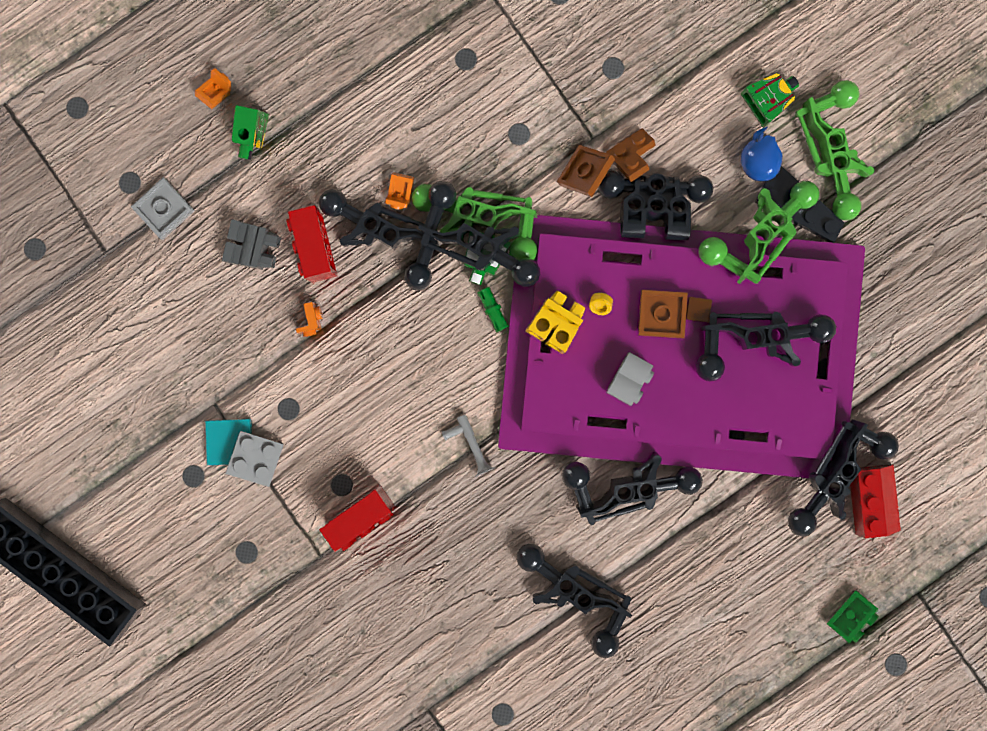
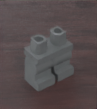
[222,219,281,270]

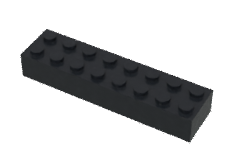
[0,498,147,647]

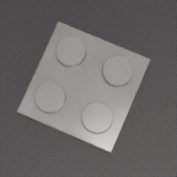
[225,431,284,487]

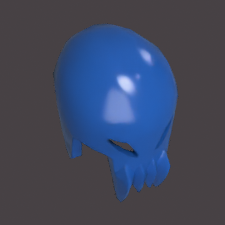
[741,127,783,181]

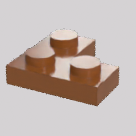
[606,128,656,182]

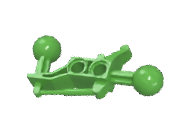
[795,80,874,220]
[699,181,819,284]
[412,184,537,260]

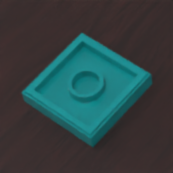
[205,419,252,465]

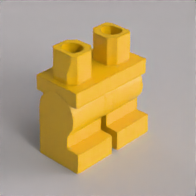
[525,291,585,354]

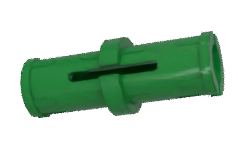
[477,287,509,333]

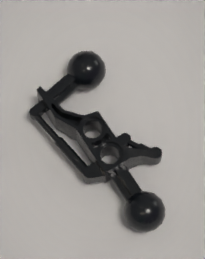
[418,181,540,287]
[319,189,439,291]
[696,312,837,382]
[788,419,899,536]
[562,452,703,525]
[516,544,632,658]

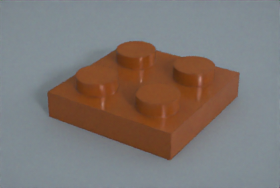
[557,145,615,197]
[638,290,688,338]

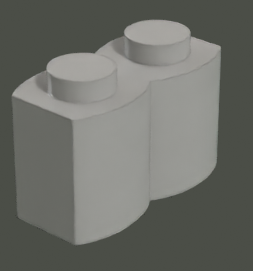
[606,352,654,406]

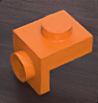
[195,68,231,109]
[385,172,414,209]
[296,302,323,337]

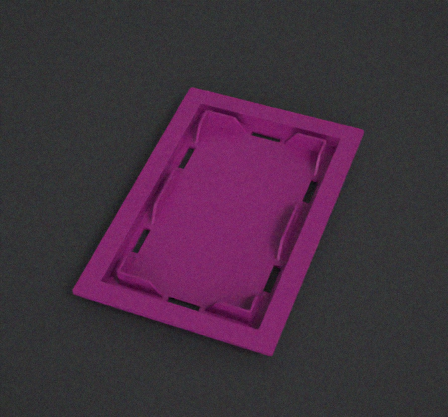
[498,215,865,478]

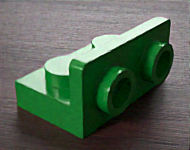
[827,591,879,644]

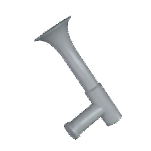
[442,414,496,477]

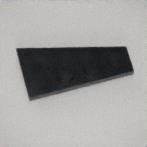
[755,166,845,243]

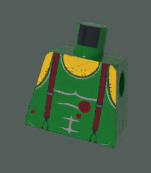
[741,73,799,128]
[232,105,269,160]

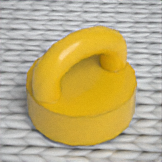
[589,293,613,315]

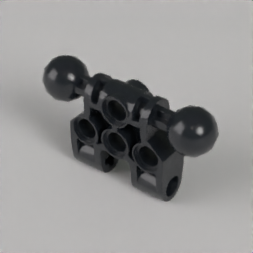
[598,170,714,241]

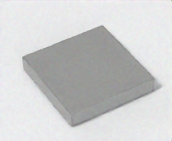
[131,177,195,240]

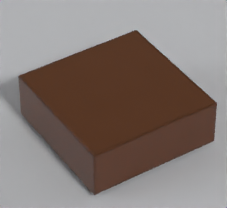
[686,297,712,323]

